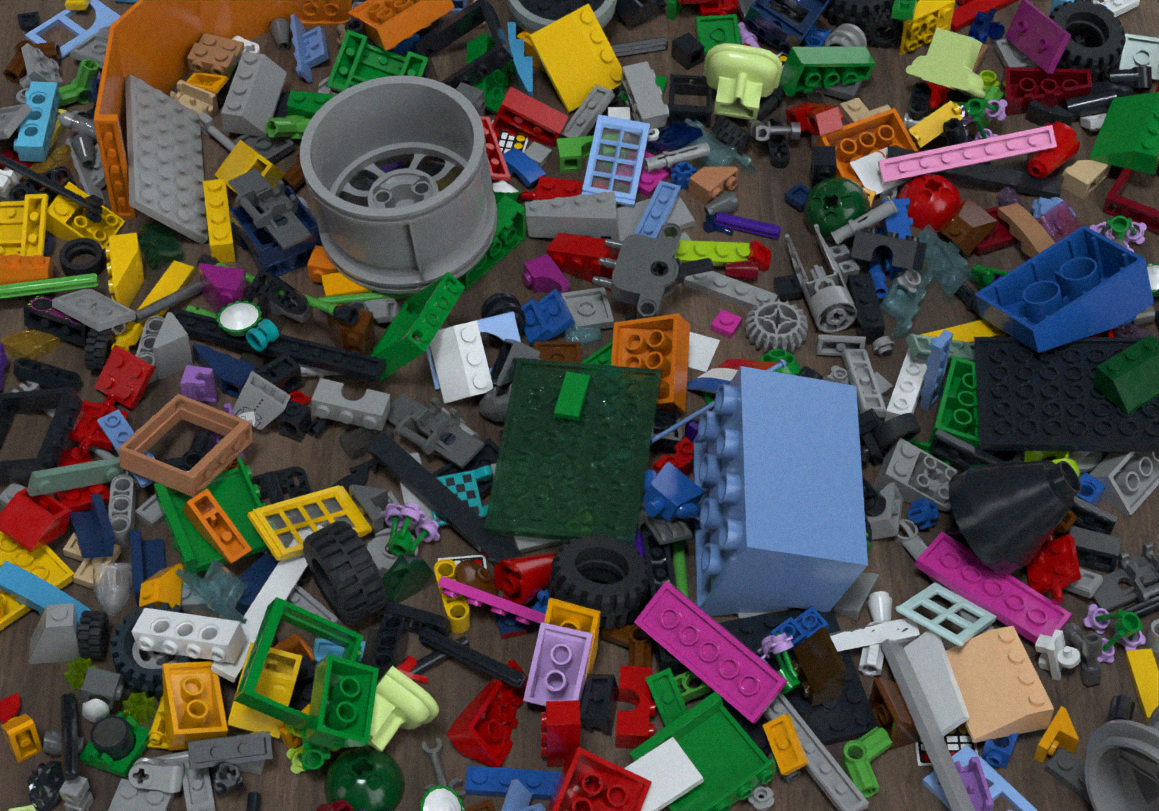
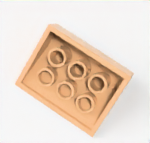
[946,626,1054,743]

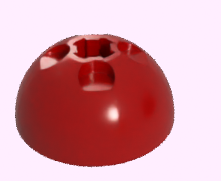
[897,174,962,231]

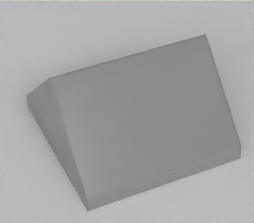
[153,312,193,379]

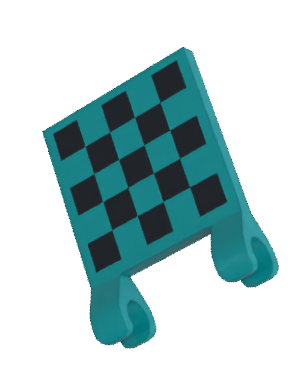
[431,466,501,526]

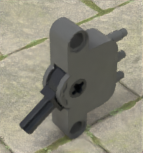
[592,222,713,319]

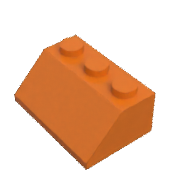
[0,254,55,285]

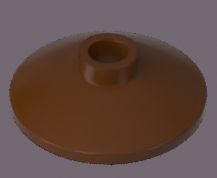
[454,560,498,604]

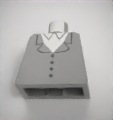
[232,371,290,429]

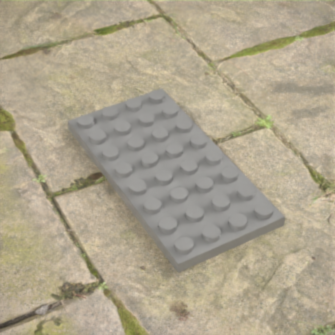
[125,74,208,245]

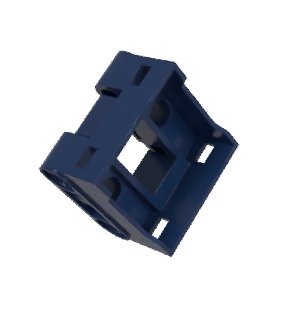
[743,0,830,55]
[229,185,322,277]

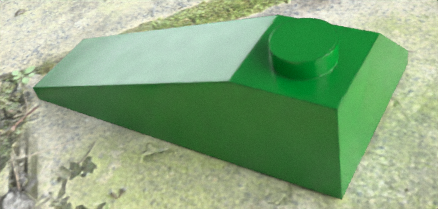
[466,33,513,114]

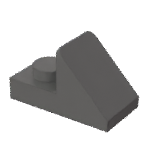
[349,484,389,534]

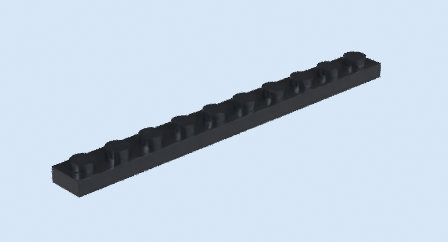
[173,309,387,382]

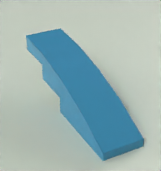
[507,22,533,98]
[0,561,92,624]

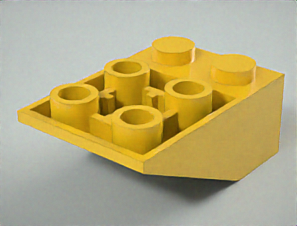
[899,0,955,55]
[214,139,286,192]
[46,182,125,250]
[105,232,144,308]
[227,642,303,739]

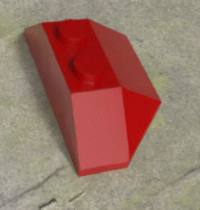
[480,116,511,181]

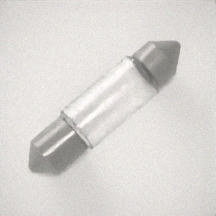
[57,112,97,140]

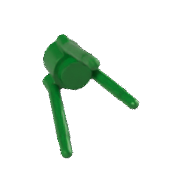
[970,264,1009,290]

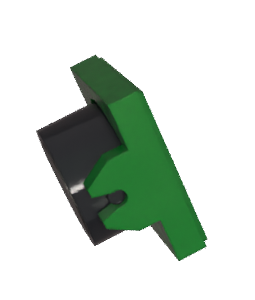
[79,712,151,778]

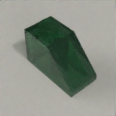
[382,553,434,603]

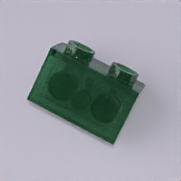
[137,224,184,270]

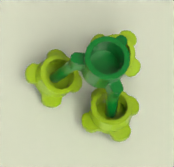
[286,710,340,774]

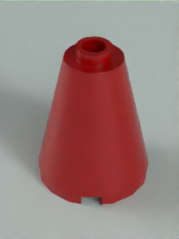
[1027,121,1080,178]
[493,552,556,606]

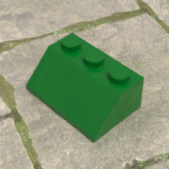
[305,654,379,748]

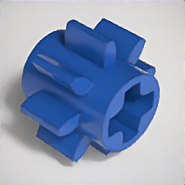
[670,162,697,189]
[907,497,939,530]

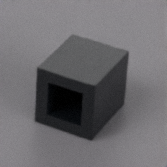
[671,32,705,70]

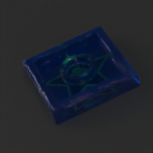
[646,122,703,153]

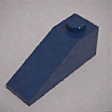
[227,554,280,619]

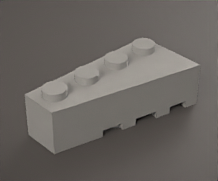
[525,191,619,240]

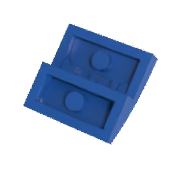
[521,288,576,345]

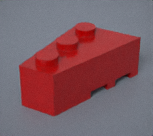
[492,87,569,147]
[546,232,620,291]
[541,700,580,767]

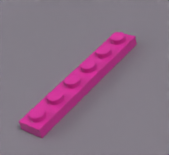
[438,576,546,629]

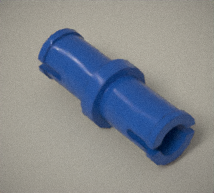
[867,262,888,299]

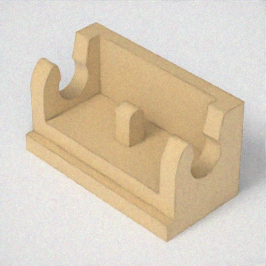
[170,80,219,118]

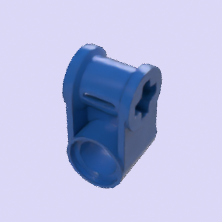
[804,24,833,47]

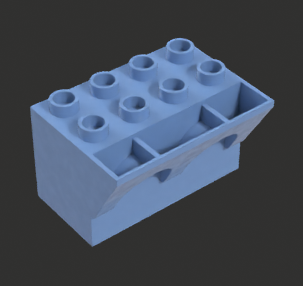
[693,366,868,616]

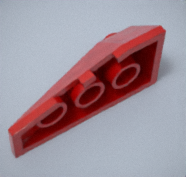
[446,659,528,767]

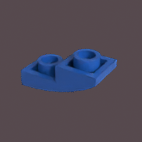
[503,148,546,187]
[770,606,829,652]

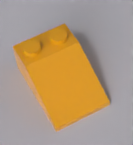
[544,598,601,684]
[162,661,228,751]

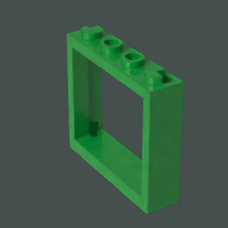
[369,272,465,382]
[234,597,364,732]

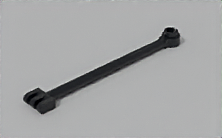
[0,154,103,222]

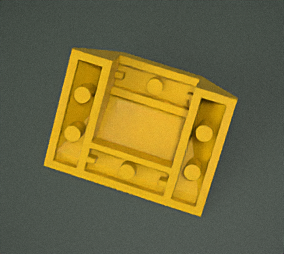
[0,194,48,257]

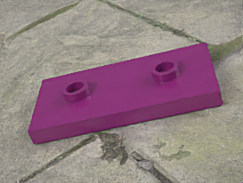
[1005,0,1071,74]

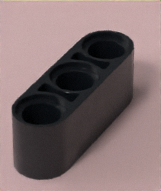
[9,166,76,202]
[371,612,408,682]

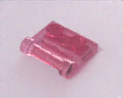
[1036,200,1080,243]

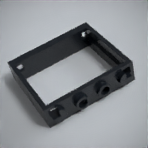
[414,0,514,89]
[0,387,83,483]

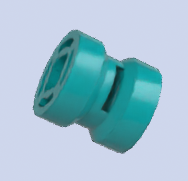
[246,319,279,352]

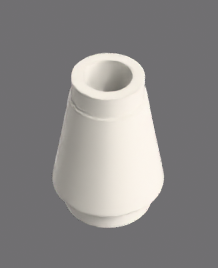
[867,591,892,623]

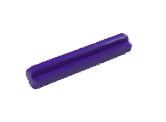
[715,212,781,239]

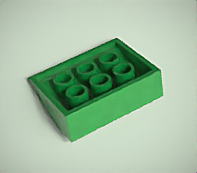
[1089,92,1159,175]

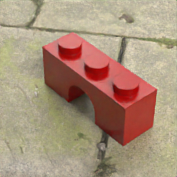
[785,102,843,136]
[615,665,655,749]

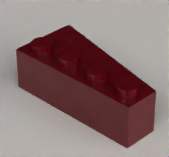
[1001,67,1092,116]

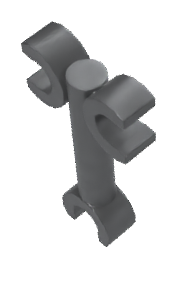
[422,738,466,800]

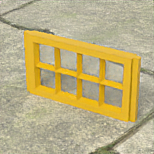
[247,485,373,561]

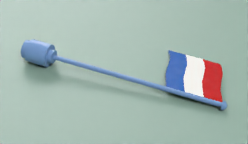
[595,359,786,480]

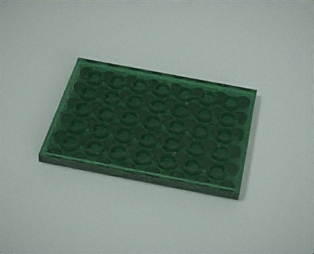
[484,358,662,547]

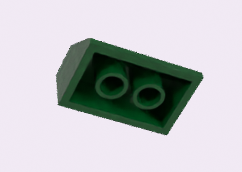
[1094,334,1159,415]

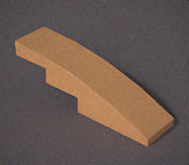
[998,203,1055,258]

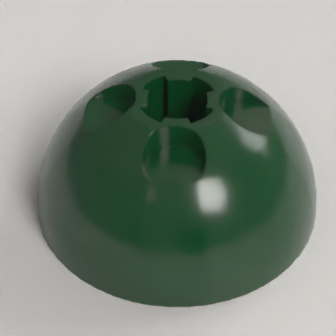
[804,177,870,243]
[324,746,405,811]

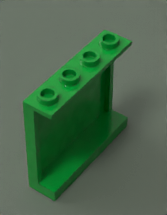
[154,457,278,576]
[629,691,777,811]

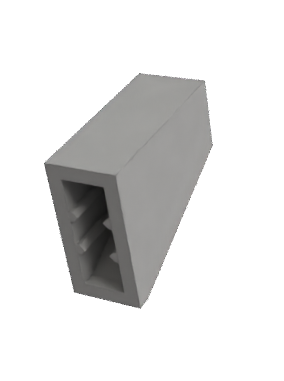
[29,603,83,664]

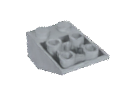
[873,438,957,512]

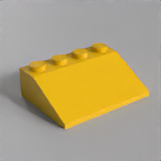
[528,3,622,113]

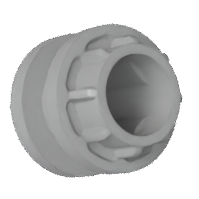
[824,24,867,48]

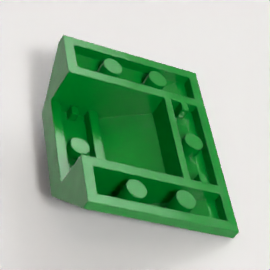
[326,30,428,92]

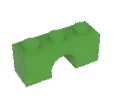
[556,133,626,173]

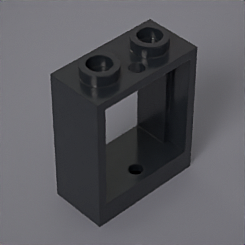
[667,74,713,128]

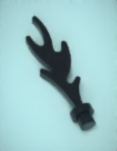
[328,458,380,507]

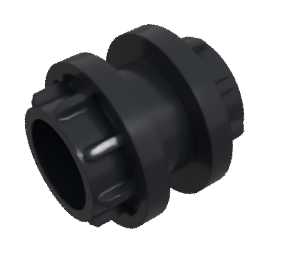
[480,293,526,340]

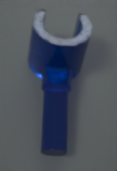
[703,215,734,236]

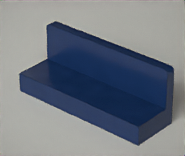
[70,494,115,558]
[130,529,166,607]

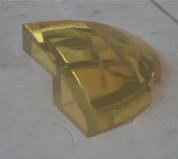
[20,145,71,182]
[0,330,64,359]

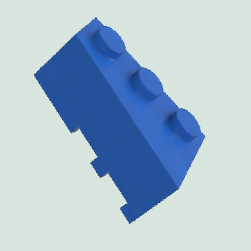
[875,198,919,281]

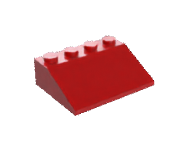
[546,747,652,811]

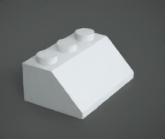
[429,320,494,404]

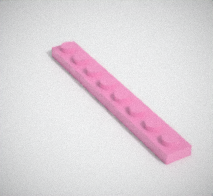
[878,125,1057,183]

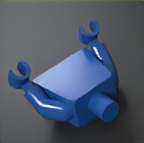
[643,462,705,528]

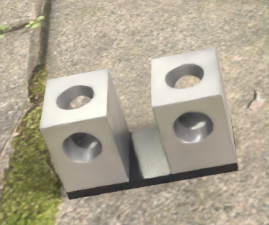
[829,243,862,283]
[60,773,95,811]

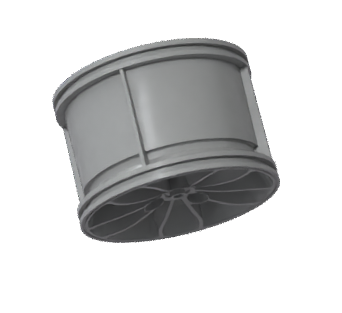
[300,75,498,294]

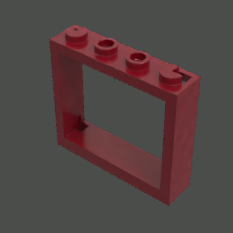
[1103,164,1159,234]

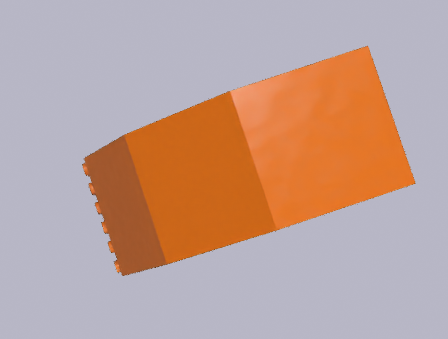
[93,0,352,218]

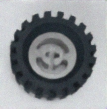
[110,602,206,702]

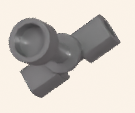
[747,119,801,141]
[1061,623,1102,686]

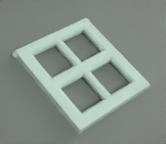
[895,582,997,647]

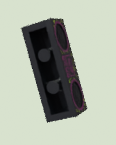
[24,295,91,347]

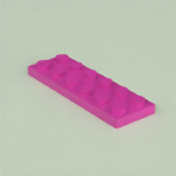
[914,532,1072,644]
[634,581,788,723]

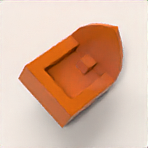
[273,633,315,662]

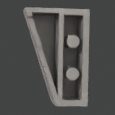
[619,61,669,130]

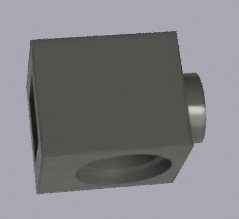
[81,667,124,710]

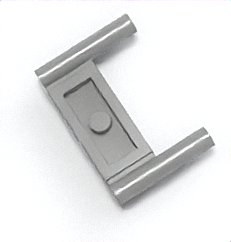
[154,751,216,811]

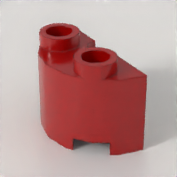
[653,436,694,478]

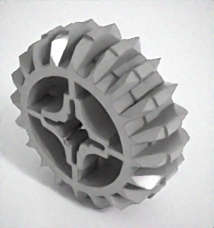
[745,298,808,353]

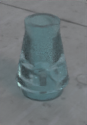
[565,326,601,347]

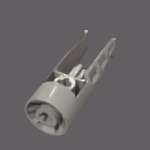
[785,224,857,333]

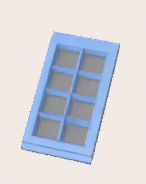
[582,114,650,207]

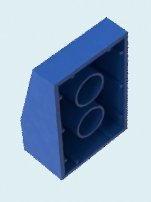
[974,225,1154,353]

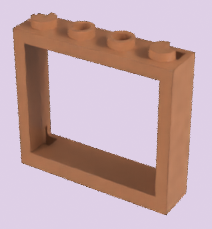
[118,394,253,497]

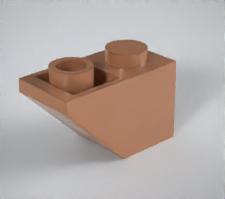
[688,167,739,205]

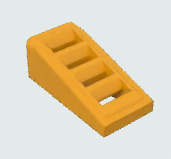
[186,72,229,94]

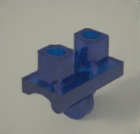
[968,8,1005,44]

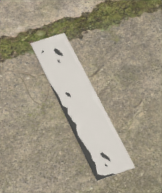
[829,618,920,651]

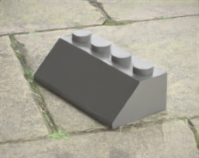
[221,51,287,137]
[1089,452,1159,516]

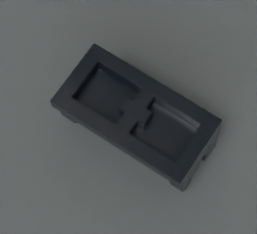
[1070,526,1122,573]
[580,674,619,735]

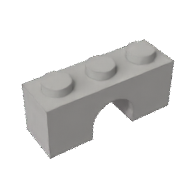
[311,378,390,431]

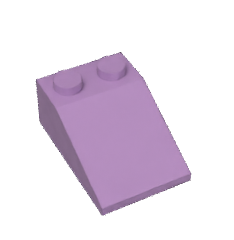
[523,622,593,708]

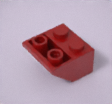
[0,487,71,553]

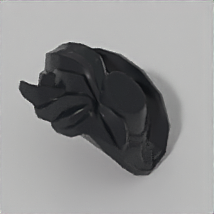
[27,761,65,811]

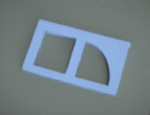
[25,0,121,62]
[425,311,521,389]
[922,745,1038,811]

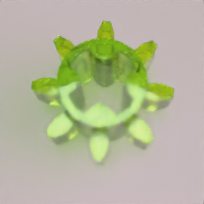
[64,657,97,689]
[123,691,156,725]

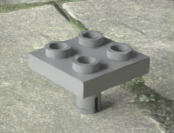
[19,43,63,88]

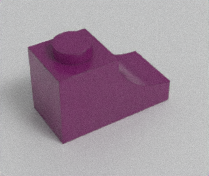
[522,254,570,294]

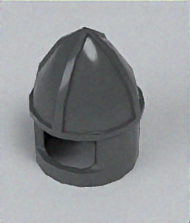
[478,381,531,423]

